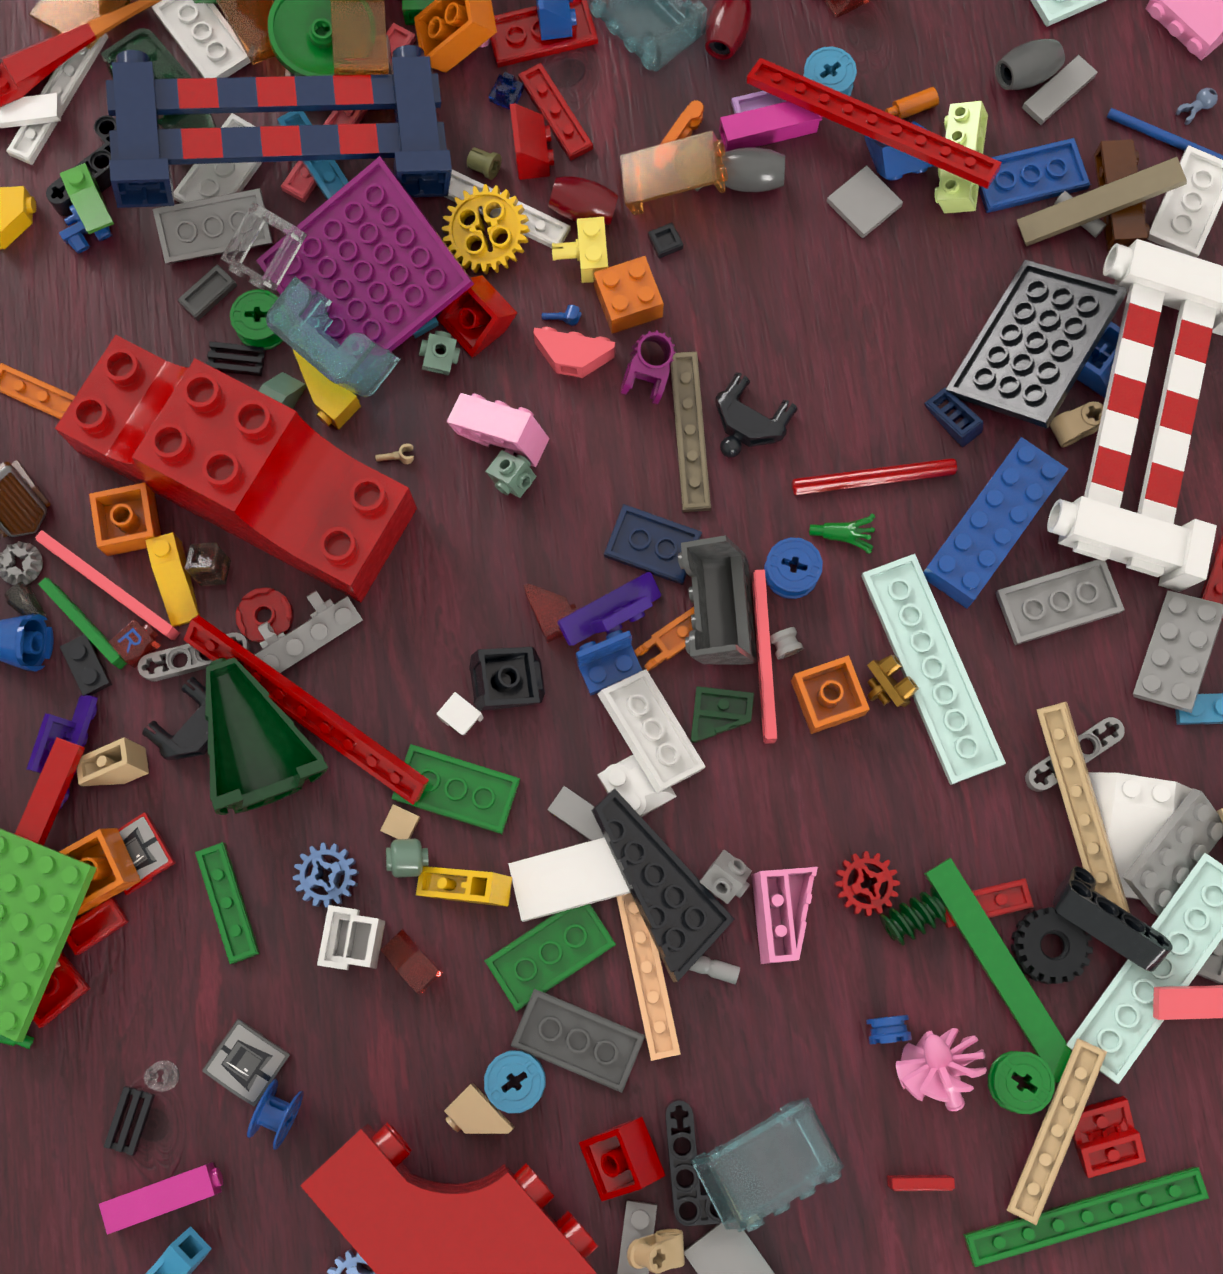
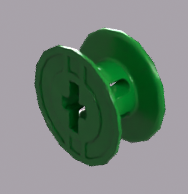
[230,289,290,350]
[988,1051,1055,1114]

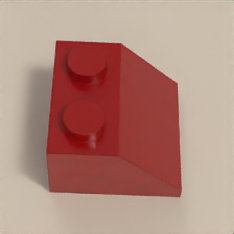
[510,103,554,180]
[437,275,517,357]
[579,1117,666,1201]

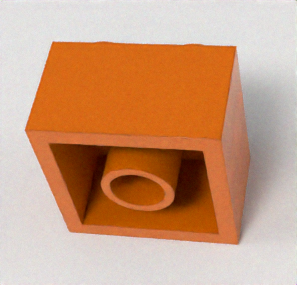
[593,256,664,334]
[89,482,161,556]
[791,655,870,734]

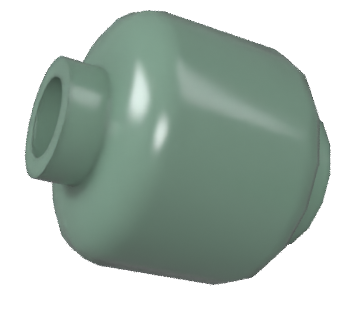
[386,838,428,878]

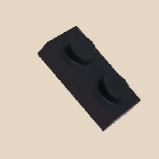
[60,634,112,696]

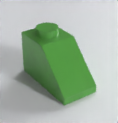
[60,163,114,234]

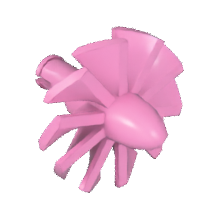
[896,1028,987,1111]

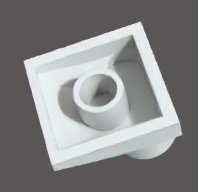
[597,755,677,817]

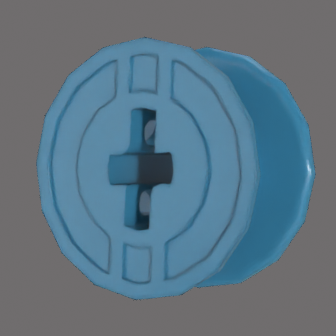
[803,46,857,96]
[484,1050,546,1113]

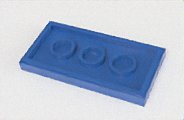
[978,138,1091,213]

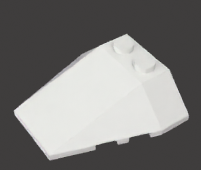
[1088,772,1192,900]

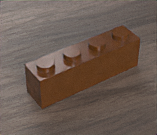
[1094,139,1150,252]

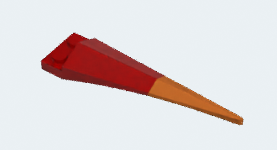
[0,0,162,107]

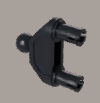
[715,372,798,458]
[142,677,208,760]

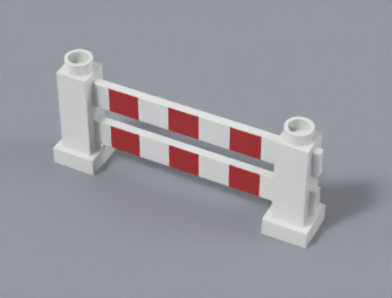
[1047,239,1223,592]

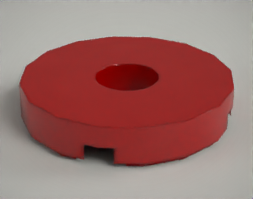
[235,587,293,644]

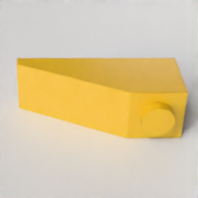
[293,346,361,430]
[145,532,200,627]
[416,866,512,907]

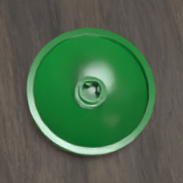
[268,0,376,76]

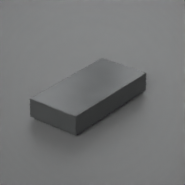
[178,264,237,321]

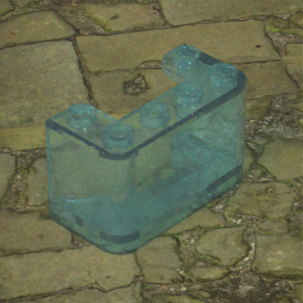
[589,0,707,72]
[266,277,400,397]
[691,1097,845,1232]

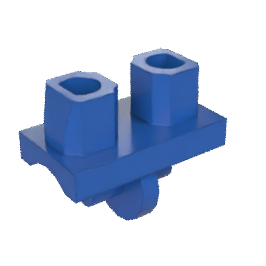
[59,205,112,254]

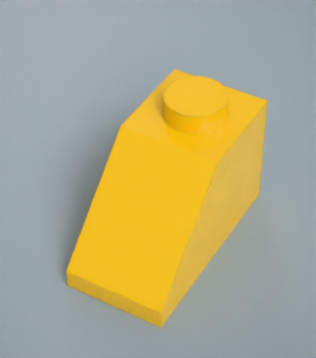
[0,186,36,249]

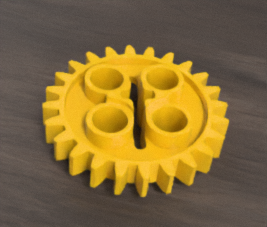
[442,184,530,274]

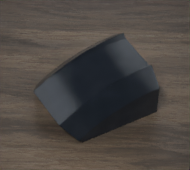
[469,647,545,711]

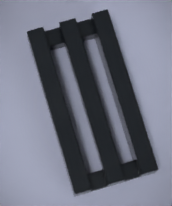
[206,341,266,376]
[104,1086,155,1156]

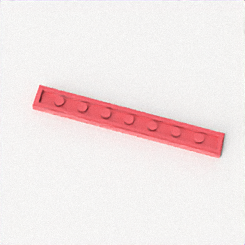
[281,23,416,203]

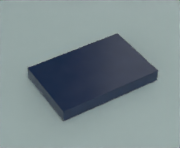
[604,504,702,585]

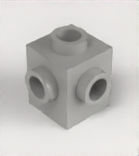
[700,850,752,904]

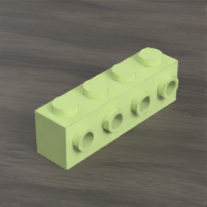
[935,101,988,213]

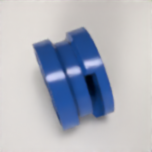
[866,1015,912,1045]

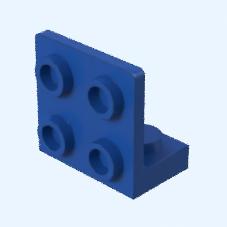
[576,630,643,696]

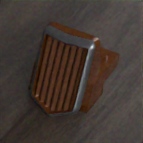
[0,460,51,538]

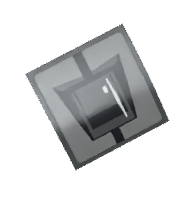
[202,1019,290,1107]

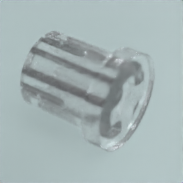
[144,1060,179,1092]

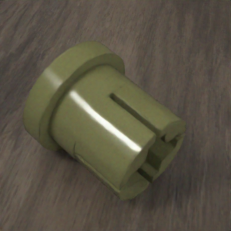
[467,147,502,180]

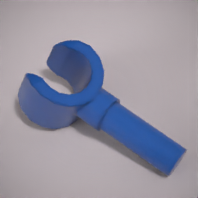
[542,305,581,326]

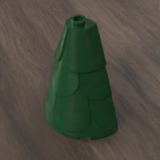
[205,657,328,815]

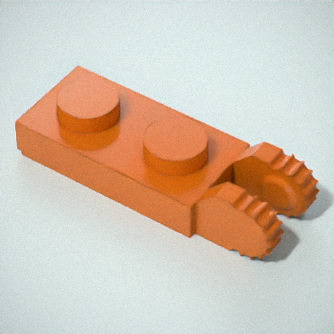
[654,100,704,171]
[634,607,695,671]

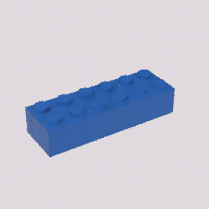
[923,437,1068,609]

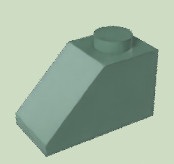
[259,372,307,409]

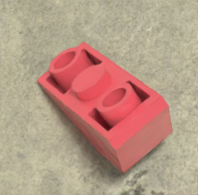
[533,327,616,378]

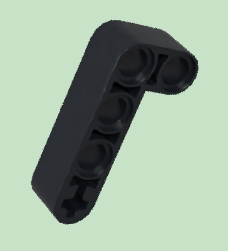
[46,115,117,216]
[1053,866,1173,972]
[665,1099,733,1226]

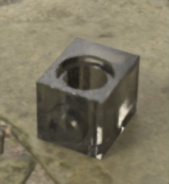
[185,542,231,586]

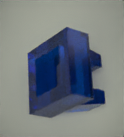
[489,72,524,109]

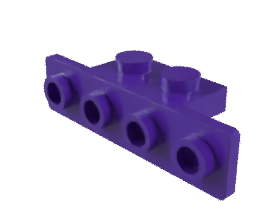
[558,572,661,646]
[27,695,98,809]

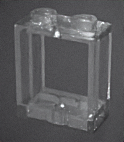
[221,202,307,291]

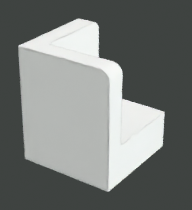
[437,692,484,735]

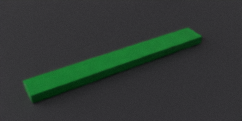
[924,858,1072,1083]
[963,1166,1209,1267]

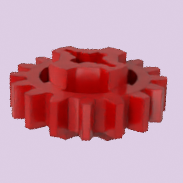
[834,851,900,917]

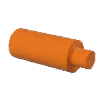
[885,87,939,119]

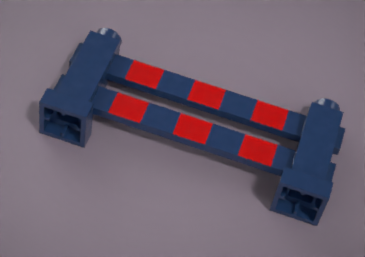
[106,45,452,208]

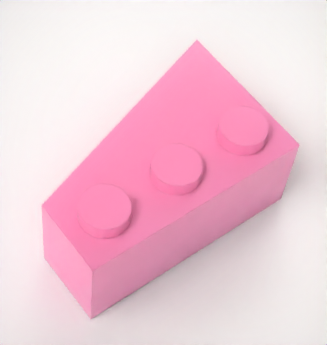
[447,393,550,467]
[752,867,818,964]

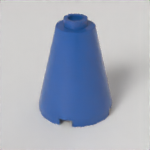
[0,614,54,672]

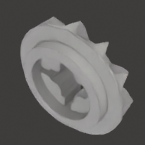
[0,541,43,586]

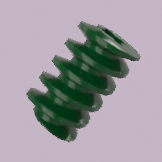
[879,887,947,946]

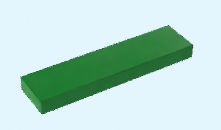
[38,577,127,670]
[195,842,260,964]

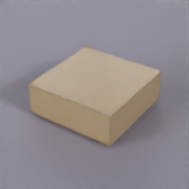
[380,804,420,839]

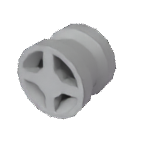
[770,627,804,659]

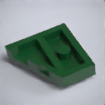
[690,686,754,743]

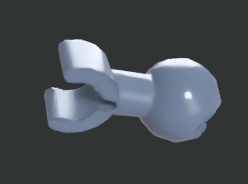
[1176,88,1218,125]

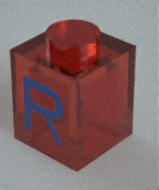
[108,619,161,668]

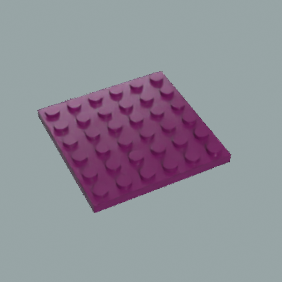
[256,156,474,387]

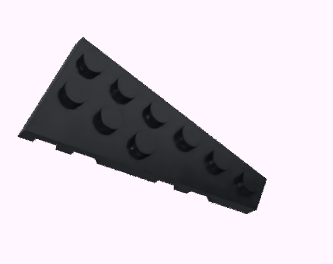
[591,789,735,983]

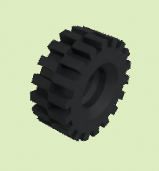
[1011,907,1093,984]

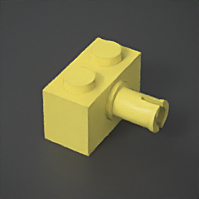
[552,217,608,283]

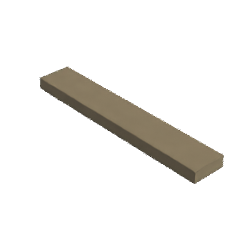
[1017,157,1187,247]
[670,351,711,513]

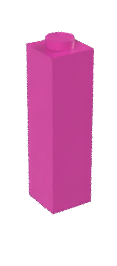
[719,101,822,152]
[99,1162,223,1235]

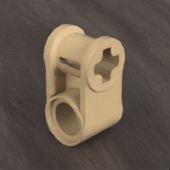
[1049,401,1103,448]
[627,1229,685,1274]

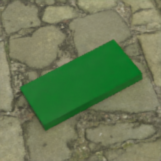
[391,744,521,835]
[484,904,616,1012]

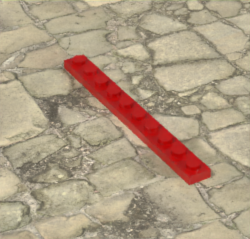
[747,58,1002,189]
[184,615,429,805]

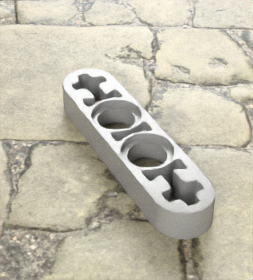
[138,632,250,681]
[1025,717,1125,792]

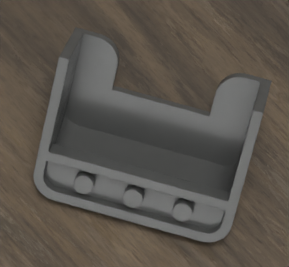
[678,535,757,665]

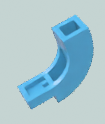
[146,1226,212,1274]

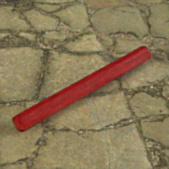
[792,458,957,495]

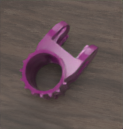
[620,330,676,405]

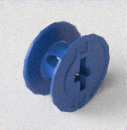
[764,537,823,599]
[247,1079,304,1150]

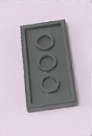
[511,988,645,1093]

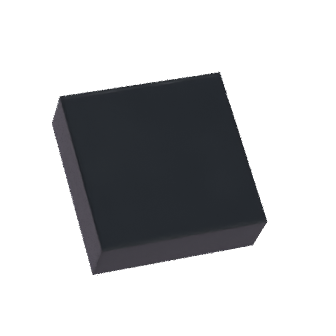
[648,222,683,259]

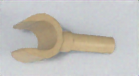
[375,443,414,464]

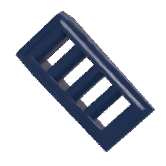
[925,387,983,447]

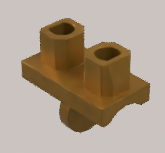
[867,655,919,707]

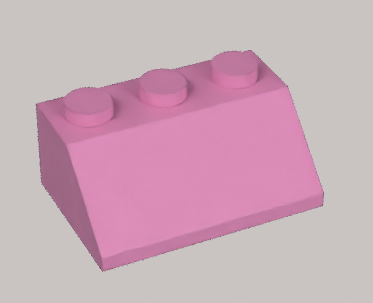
[1145,0,1223,61]

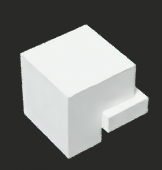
[317,905,385,970]

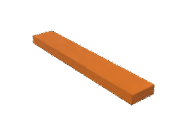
[0,363,75,419]

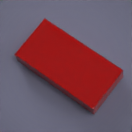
[66,897,129,956]
[887,1175,955,1191]

